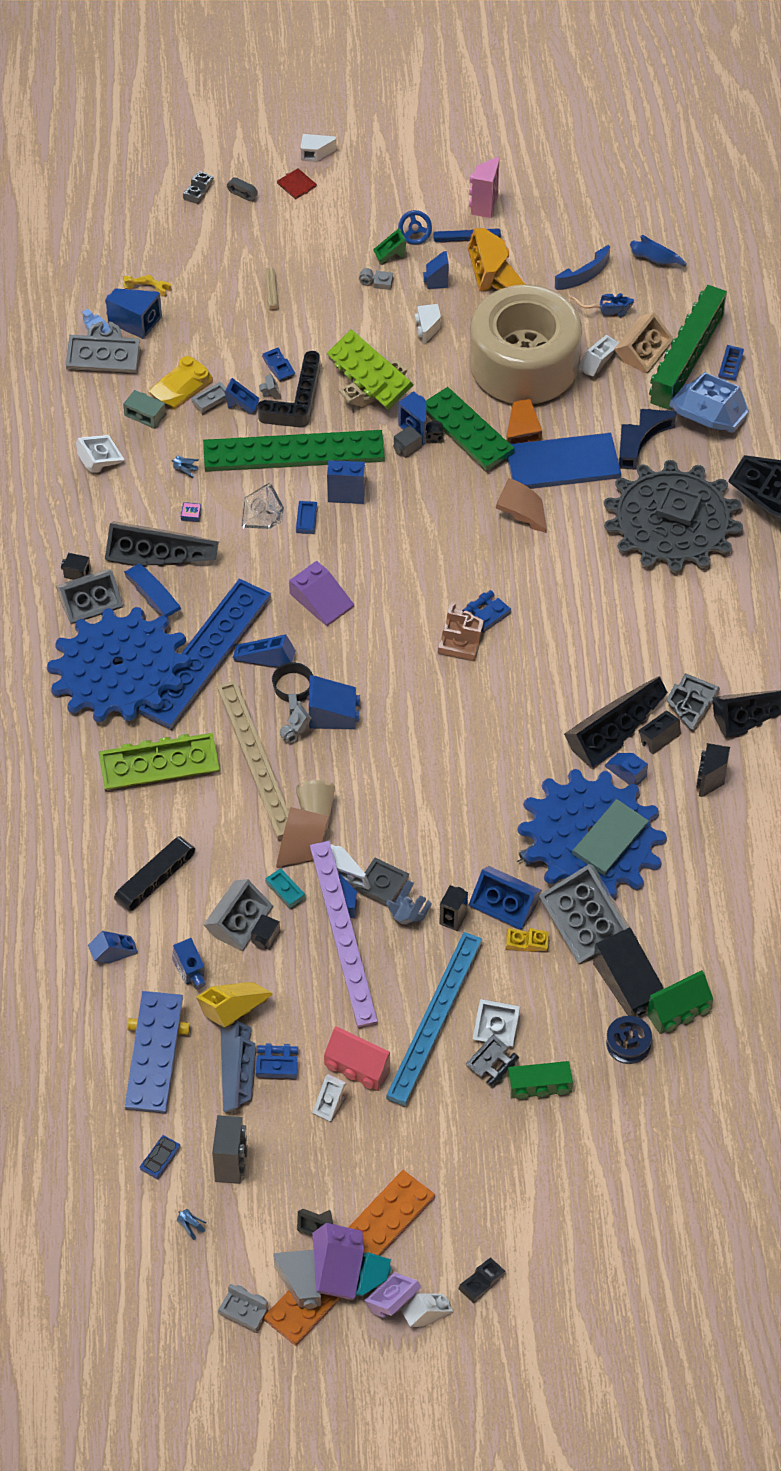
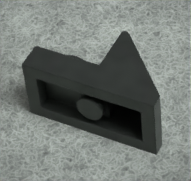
[297,1209,333,1236]

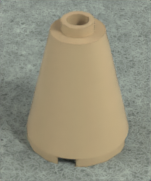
[296,780,335,832]

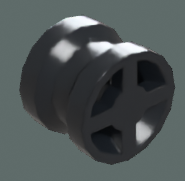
[426,421,443,443]

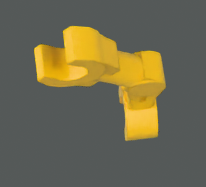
[123,274,171,296]

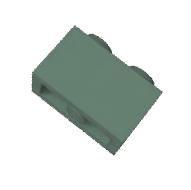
[123,390,166,429]

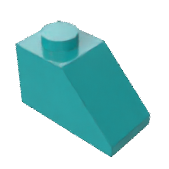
[355,1252,391,1296]

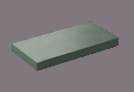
[572,799,649,875]

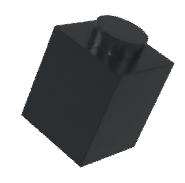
[61,552,91,580]
[251,914,280,950]

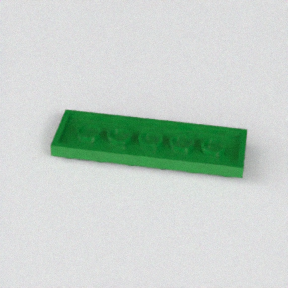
[426,387,515,471]

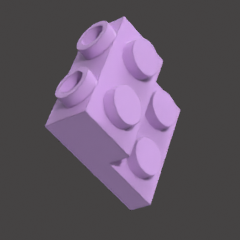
[364,1272,421,1318]

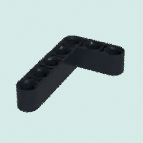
[258,351,320,428]

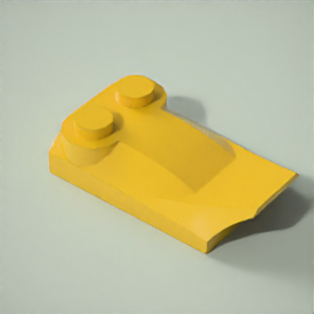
[148,356,213,410]

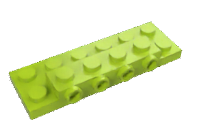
[326,329,414,410]
[98,733,219,790]

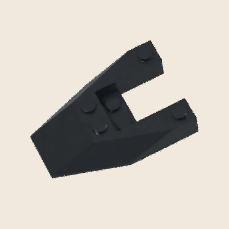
[728,455,781,523]

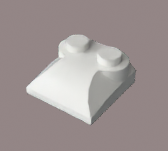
[76,435,124,473]
[473,999,520,1047]

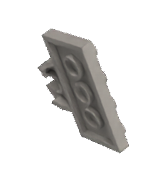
[66,321,140,373]

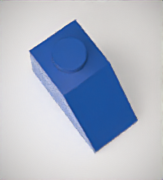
[423,251,449,289]
[605,753,648,785]

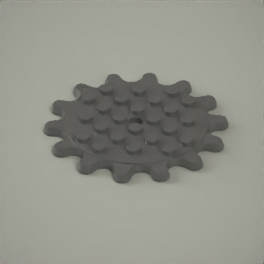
[604,460,743,573]

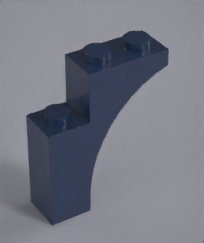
[619,409,676,470]

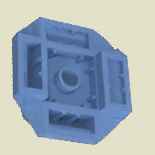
[669,372,749,433]

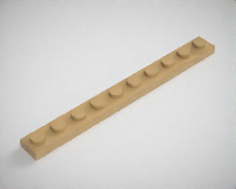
[217,681,289,840]

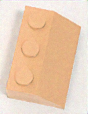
[614,312,674,373]

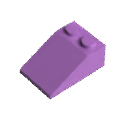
[289,561,354,626]
[312,1223,364,1300]

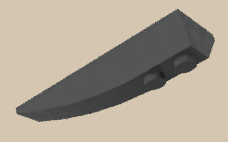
[105,521,219,565]

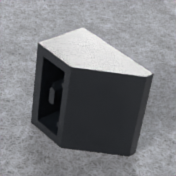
[696,743,730,797]

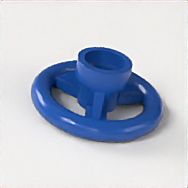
[398,210,432,245]

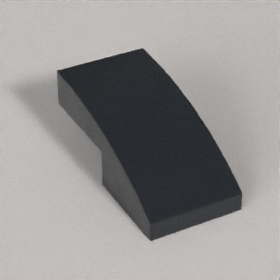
[458,1257,506,1303]

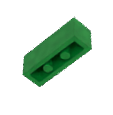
[507,1061,573,1099]

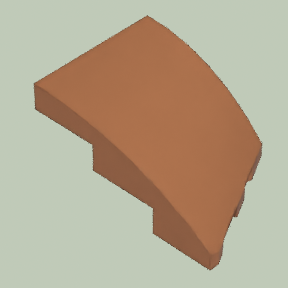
[496,478,547,533]
[438,602,484,661]
[276,807,329,868]

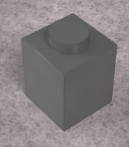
[393,426,422,458]

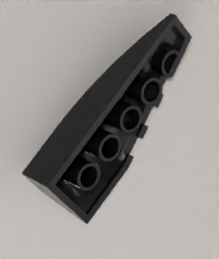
[564,676,668,767]

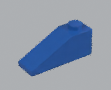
[233,634,296,667]

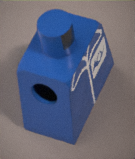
[172,938,206,989]

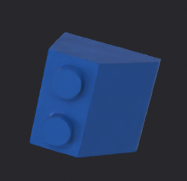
[398,391,426,445]

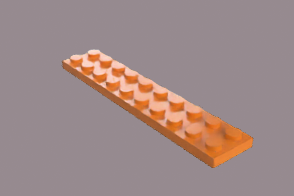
[263,1170,435,1346]

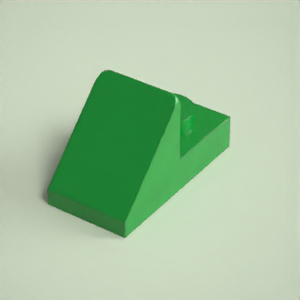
[373,228,407,264]

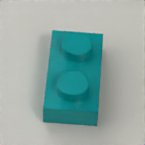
[265,868,305,908]

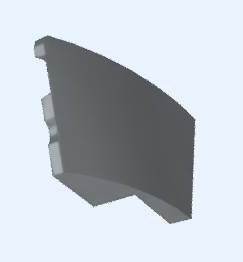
[666,673,720,731]

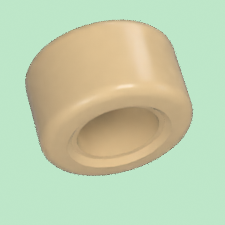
[469,285,582,404]

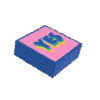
[181,502,202,522]

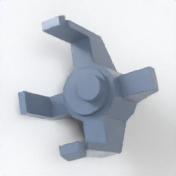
[386,880,432,925]

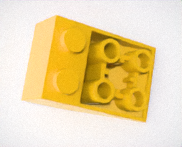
[196,982,273,1028]

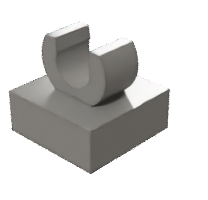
[259,374,281,399]

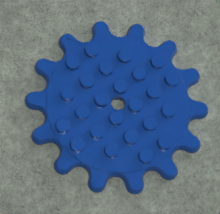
[46,607,192,722]
[517,769,667,899]

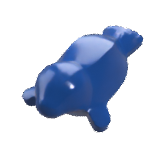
[630,235,687,267]

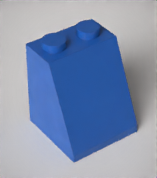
[105,288,162,339]
[327,460,366,504]
[309,675,360,729]

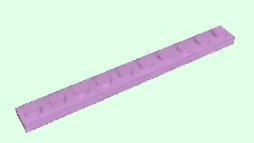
[310,841,377,1029]

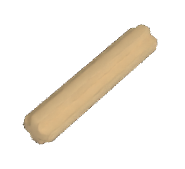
[265,267,278,310]

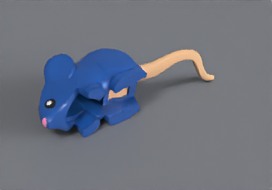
[569,293,634,317]

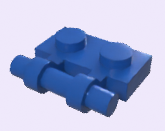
[462,590,511,633]
[256,1043,299,1078]

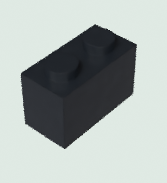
[439,885,468,931]

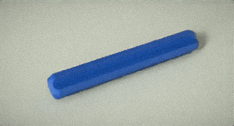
[433,228,501,242]

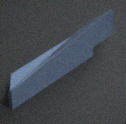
[221,1020,256,1112]

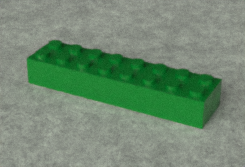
[649,284,727,410]

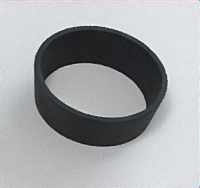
[272,662,313,702]

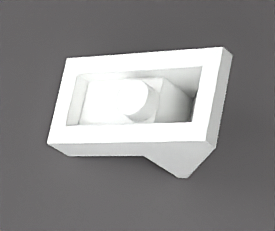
[312,1074,346,1121]

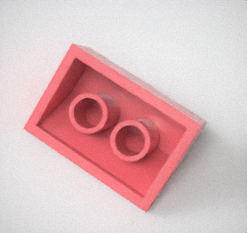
[324,1026,390,1091]

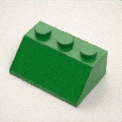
[647,970,713,1034]

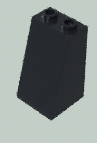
[593,927,664,1017]

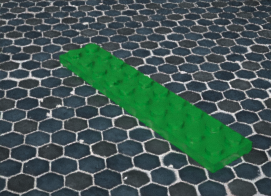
[203,430,385,472]

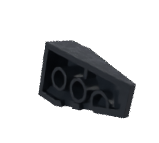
[713,690,781,737]

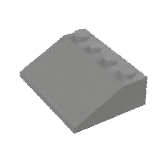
[539,864,630,964]

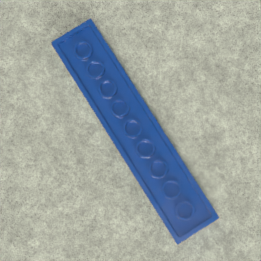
[138,578,271,729]

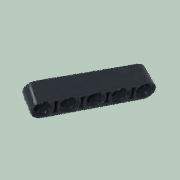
[114,836,195,911]

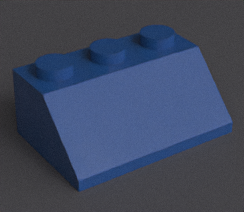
[469,866,542,929]

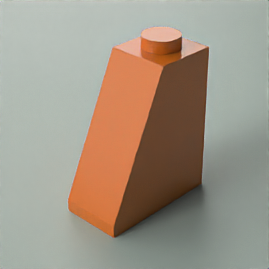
[506,399,542,444]

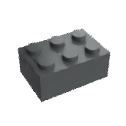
[212,1115,248,1184]

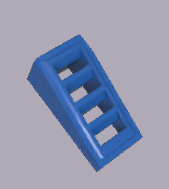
[718,345,744,381]

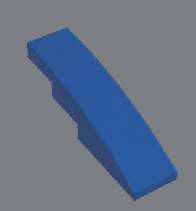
[124,563,181,617]

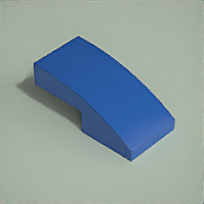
[262,347,295,381]

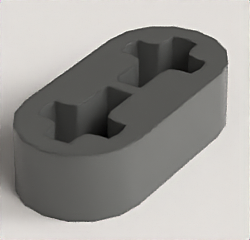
[227,177,258,201]

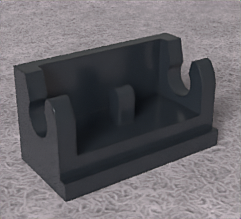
[638,710,681,754]

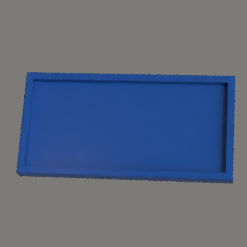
[507,433,621,489]

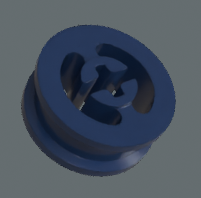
[606,1016,652,1064]

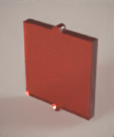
[277,168,317,200]

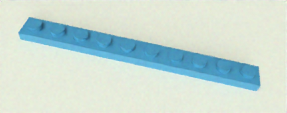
[386,932,482,1106]

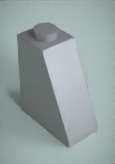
[273,1250,321,1309]

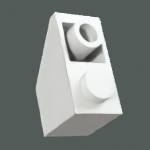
[300,134,336,162]
[414,304,441,344]
[401,1293,453,1327]

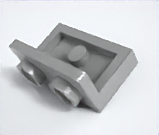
[218,1284,268,1332]

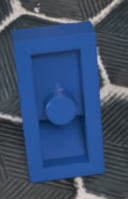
[225,378,260,414]

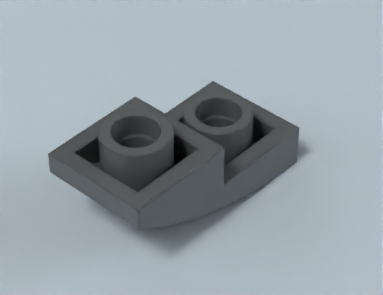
[183,172,214,204]

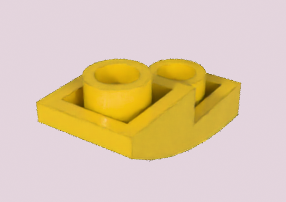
[505,928,549,952]

